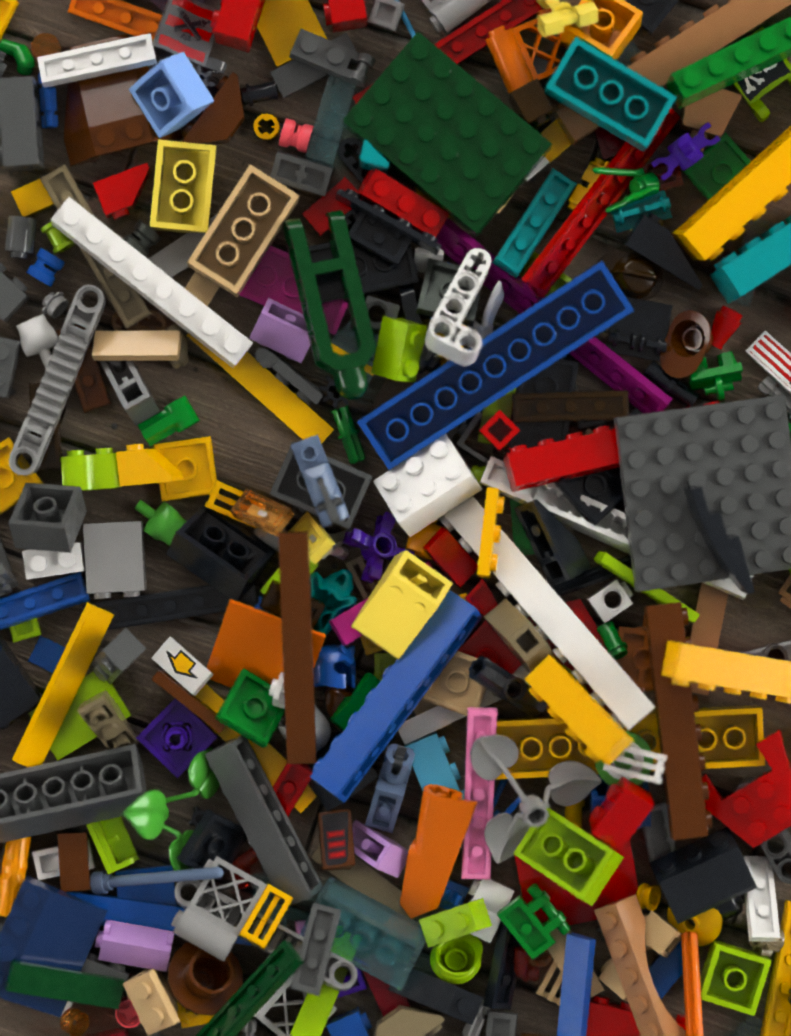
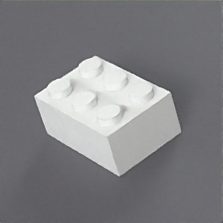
[373,434,483,537]

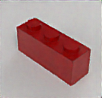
[356,168,449,237]

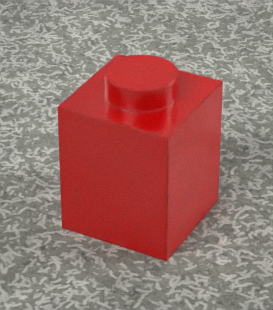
[479,410,520,451]

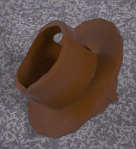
[168,942,243,1016]

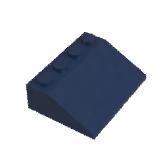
[0,876,108,1017]

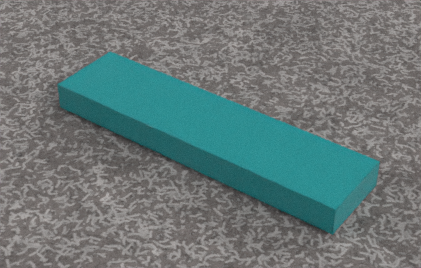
[492,168,577,278]

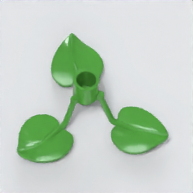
[123,747,220,870]

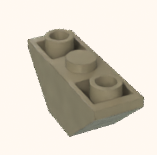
[483,598,557,674]
[78,690,139,750]
[374,1005,445,1036]

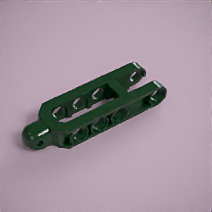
[283,210,377,400]

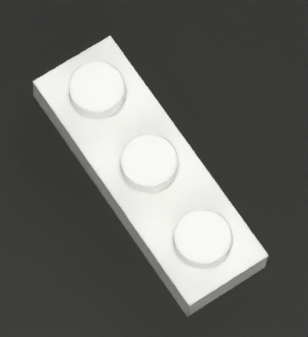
[743,856,780,942]

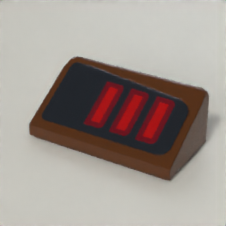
[318,809,355,870]

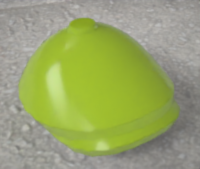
[430,934,483,984]

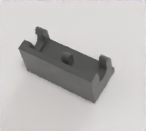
[270,150,335,197]

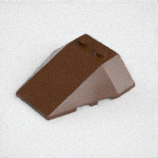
[64,33,183,167]

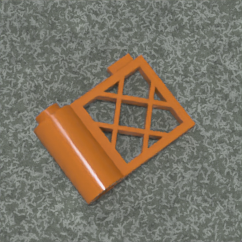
[485,8,569,94]

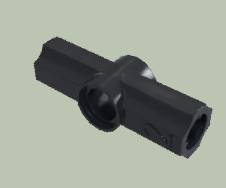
[468,656,547,718]

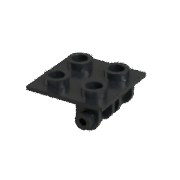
[606,297,673,362]

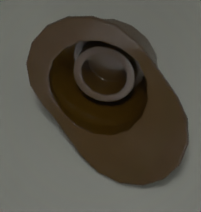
[597,251,663,300]

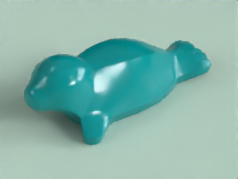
[310,569,357,635]

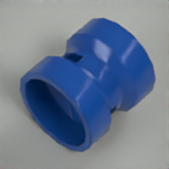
[26,248,66,287]

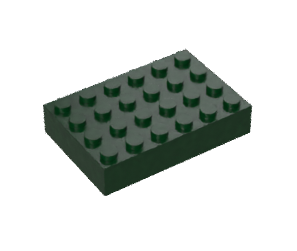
[342,32,552,237]

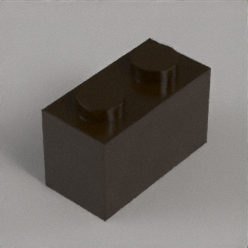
[509,79,554,130]

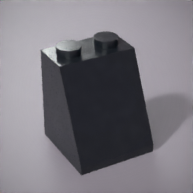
[0,634,41,729]

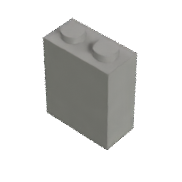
[83,521,147,599]

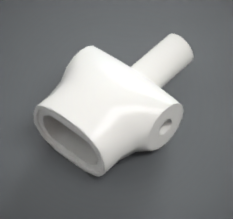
[16,314,58,369]

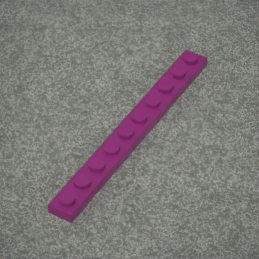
[436,218,672,414]

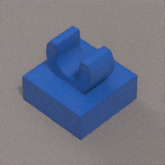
[439,878,469,910]

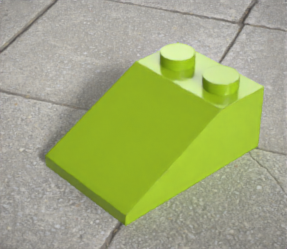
[513,808,624,906]

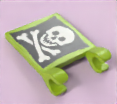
[733,26,791,122]

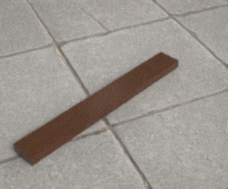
[278,531,317,764]

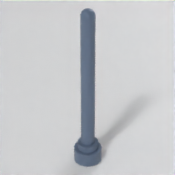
[90,867,224,895]

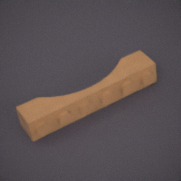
[594,894,686,1036]

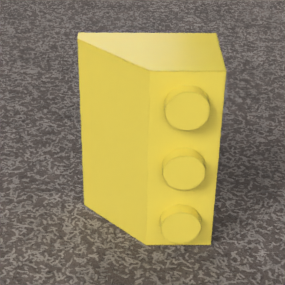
[150,140,216,233]

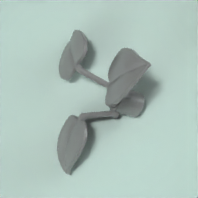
[470,735,602,864]

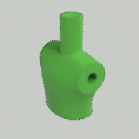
[134,500,186,546]

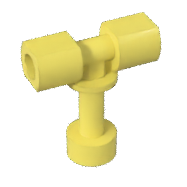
[536,0,598,37]

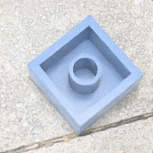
[129,51,214,138]

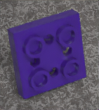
[136,699,218,778]

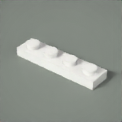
[37,33,157,88]

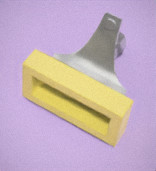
[288,511,354,565]

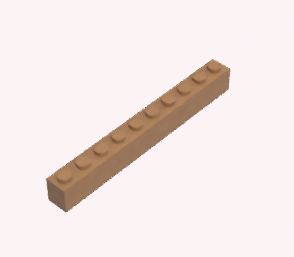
[554,0,791,145]

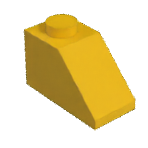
[116,444,184,486]

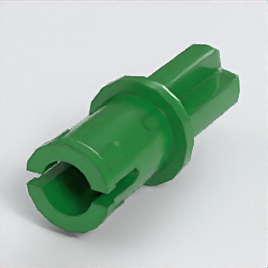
[331,406,366,464]

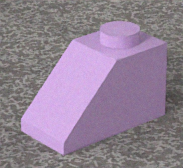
[352,819,408,878]

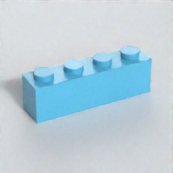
[404,732,464,849]

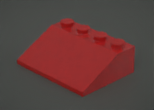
[514,832,642,925]

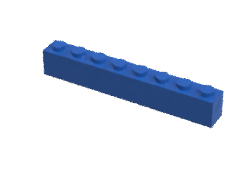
[310,590,483,803]

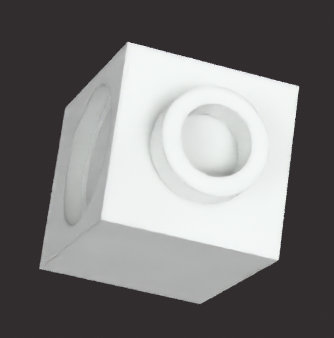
[586,579,633,623]

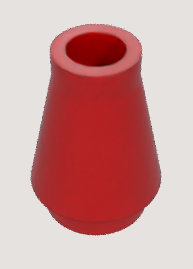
[711,305,743,350]

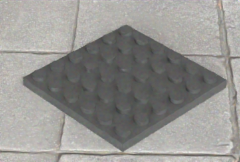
[614,394,791,592]

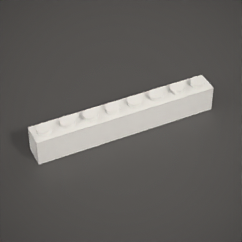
[51,197,253,369]

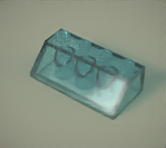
[300,876,426,990]

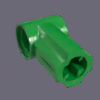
[138,395,200,447]

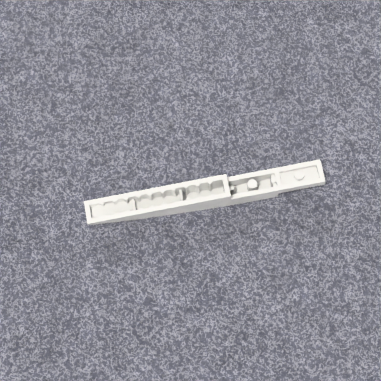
[480,456,754,600]

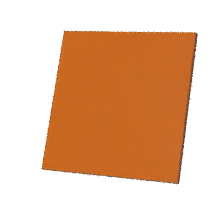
[206,599,326,687]

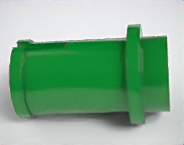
[597,621,628,660]

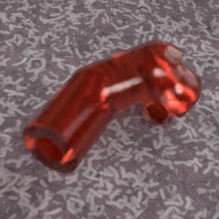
[232,848,259,889]
[514,946,539,983]

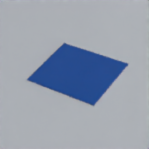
[28,635,65,673]

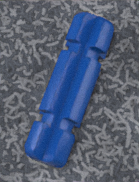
[38,73,59,129]

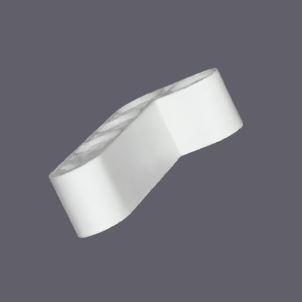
[425,248,491,366]

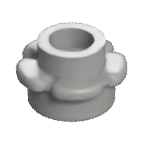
[42,292,69,318]

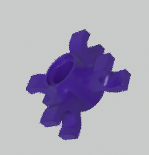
[651,122,721,182]
[343,512,415,584]

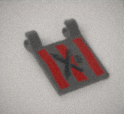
[152,0,227,74]

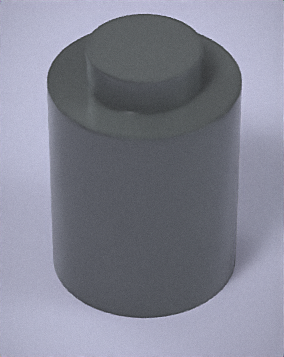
[5,216,37,259]

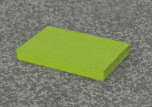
[28,672,132,761]

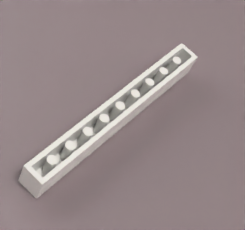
[439,496,655,731]

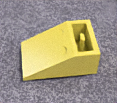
[351,550,453,659]

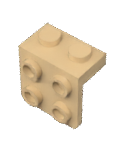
[122,968,180,1036]

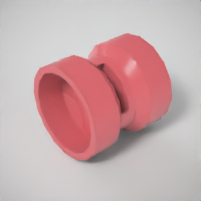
[278,118,314,153]
[115,996,140,1028]

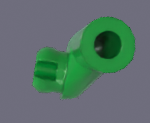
[0,39,35,76]

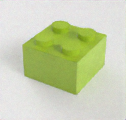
[700,940,772,1016]

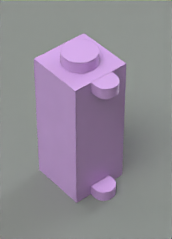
[95,919,174,972]

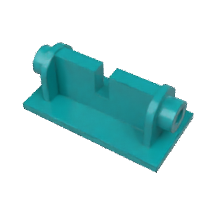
[611,190,672,233]

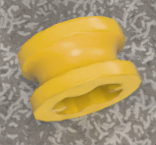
[253,113,280,140]
[636,883,661,911]

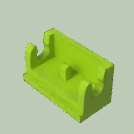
[86,817,140,875]

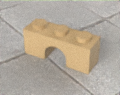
[598,910,682,1002]

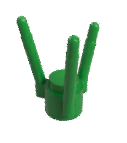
[593,168,660,213]

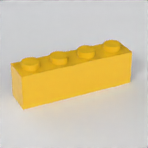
[525,655,634,765]

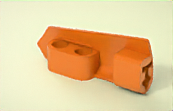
[400,784,477,919]

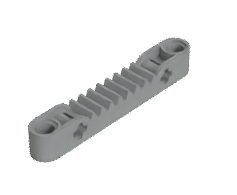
[9,284,106,476]
[174,880,357,991]

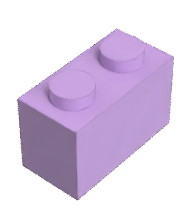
[249,298,310,363]

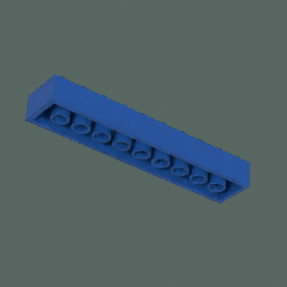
[357,260,634,470]

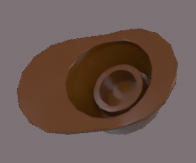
[660,310,713,378]

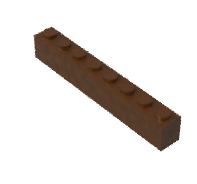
[644,602,712,840]

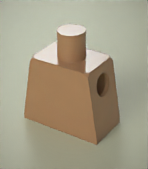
[680,89,742,152]

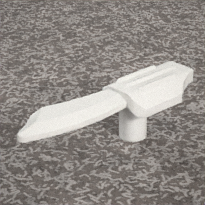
[467,281,504,347]

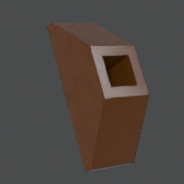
[181,72,245,145]

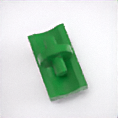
[689,351,743,401]

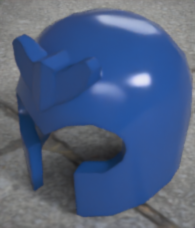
[314,644,356,689]

